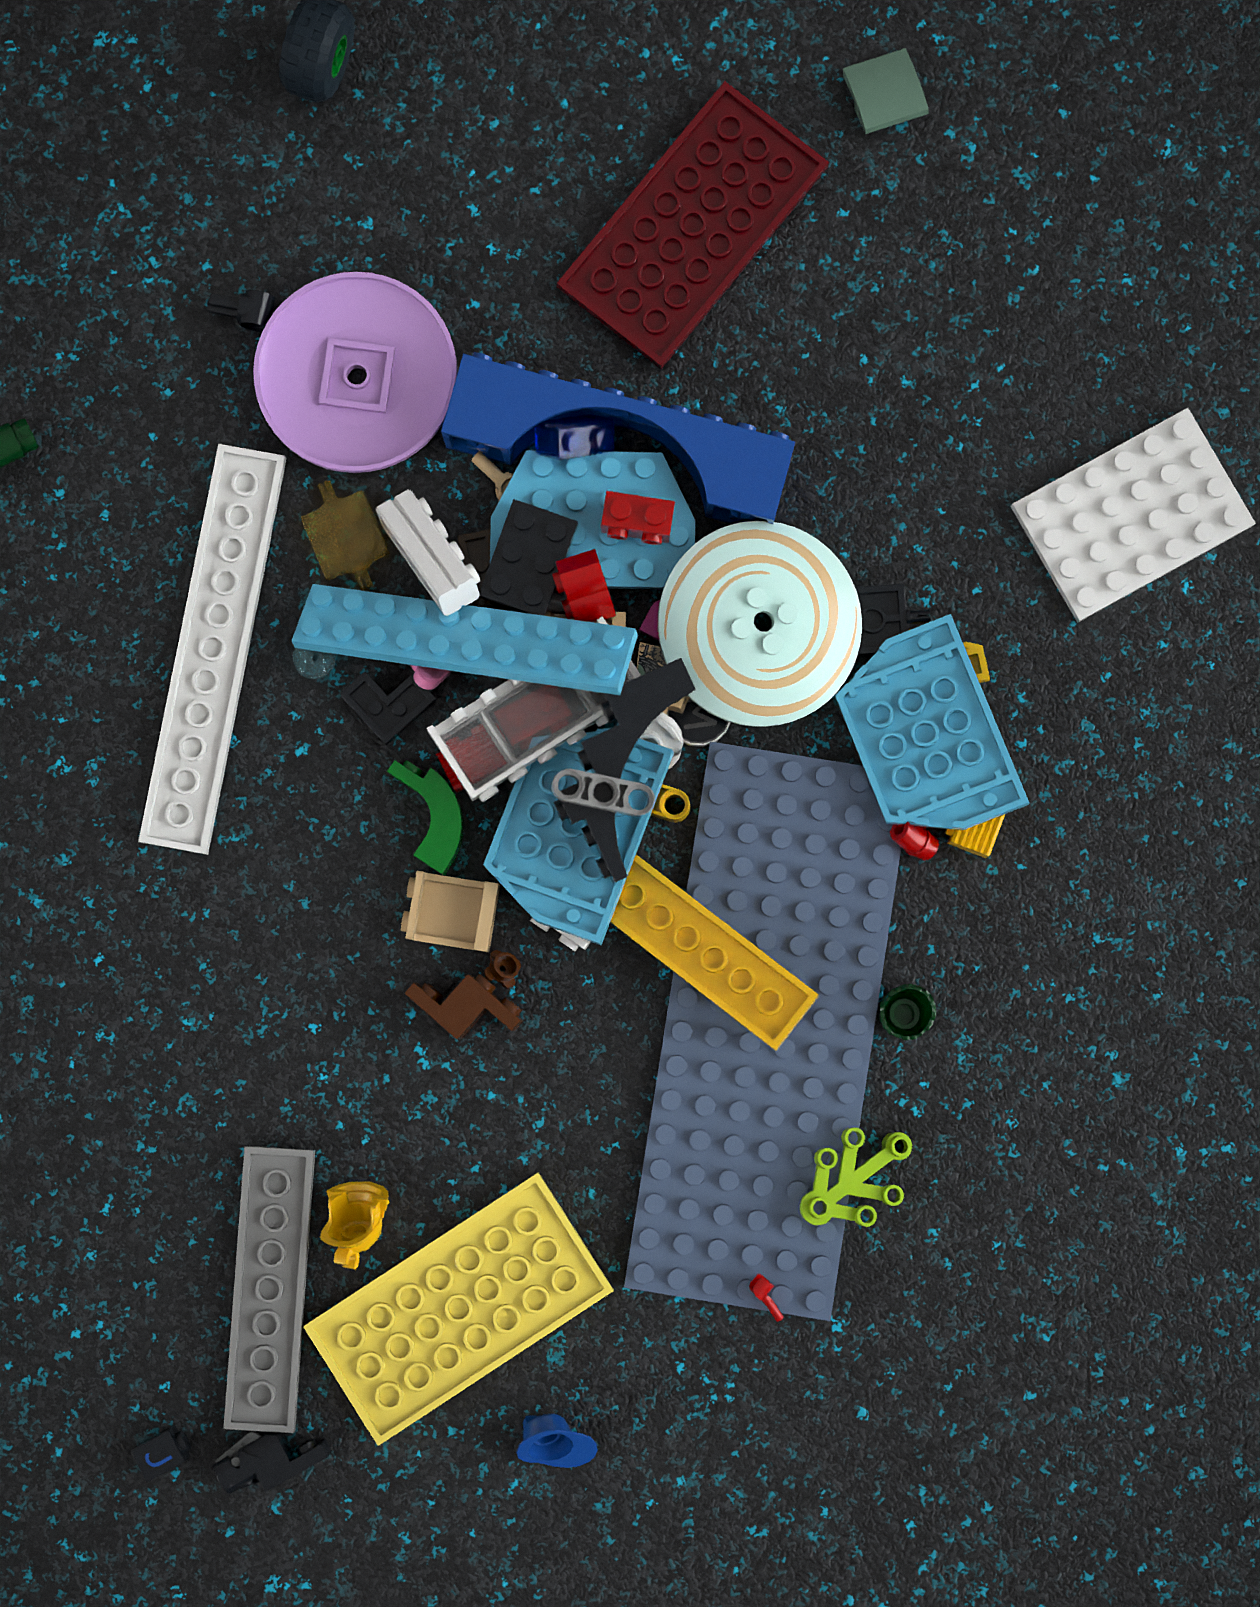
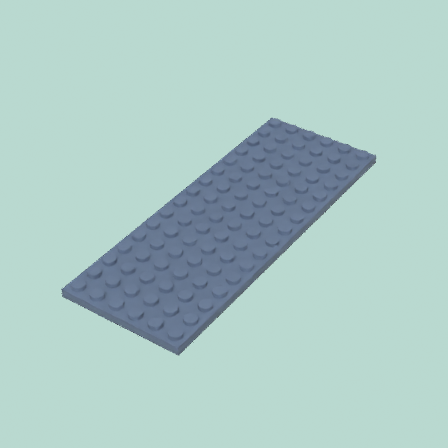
[624,742,901,1321]

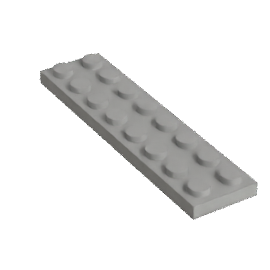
[223,1146,315,1433]

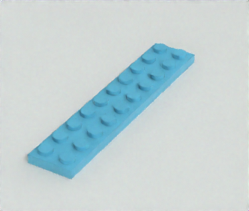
[292,584,638,695]

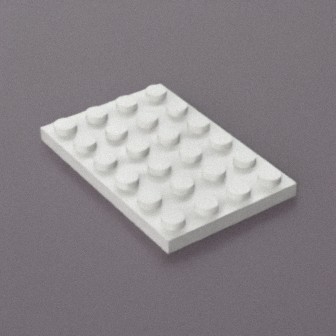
[1010,408,1256,623]

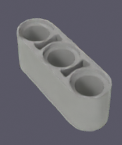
[551,769,655,816]

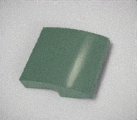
[843,48,929,134]

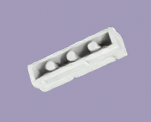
[376,490,480,616]

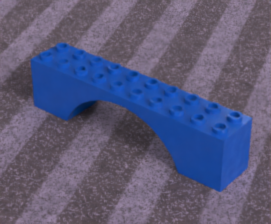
[441,352,795,524]

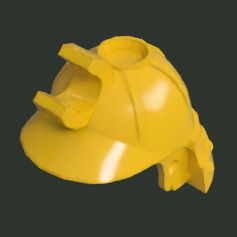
[320,1181,389,1270]

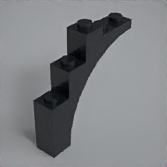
[553,658,696,883]

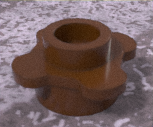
[484,950,521,989]

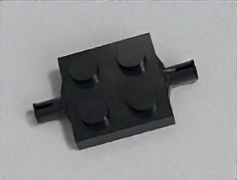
[855,584,931,656]

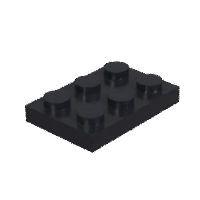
[479,499,578,616]

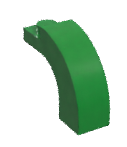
[387,760,464,876]

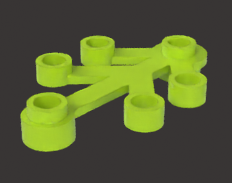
[800,1127,912,1227]

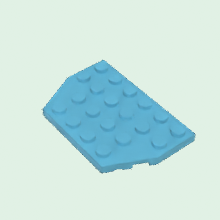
[490,450,695,590]
[835,614,1029,830]
[483,728,674,945]

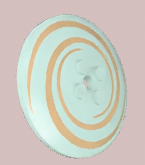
[658,521,862,727]

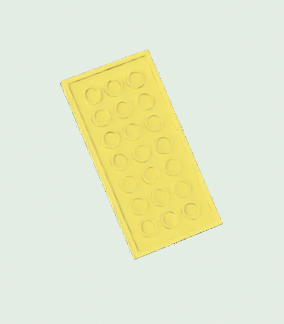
[303,1172,614,1446]

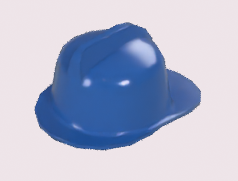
[516,1414,598,1468]

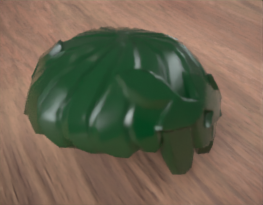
[879,984,936,1040]

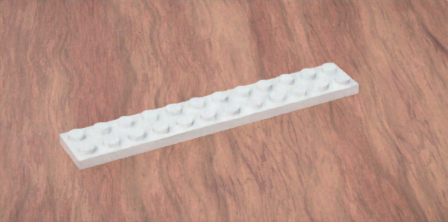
[138,444,287,855]

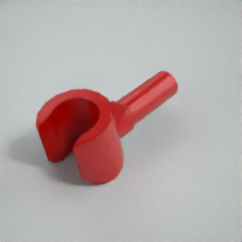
[749,1273,784,1322]

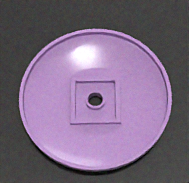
[253,272,457,473]

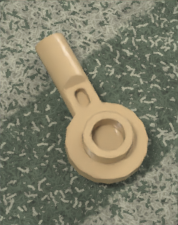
[471,451,513,501]

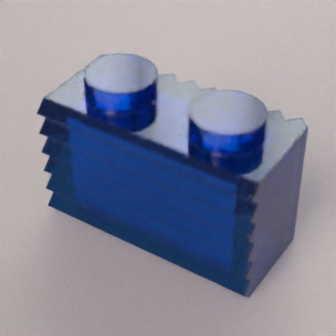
[535,414,615,461]

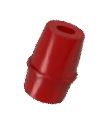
[890,822,939,860]

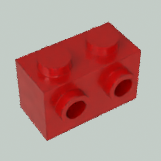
[601,491,675,545]

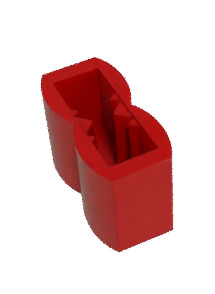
[552,549,616,623]

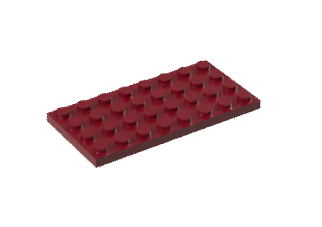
[557,81,829,369]

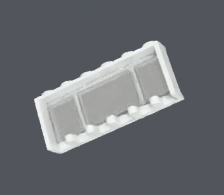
[427,616,641,802]

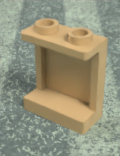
[401,871,500,953]

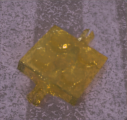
[300,481,390,591]

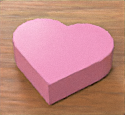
[411,665,451,690]

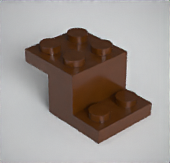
[405,974,524,1040]

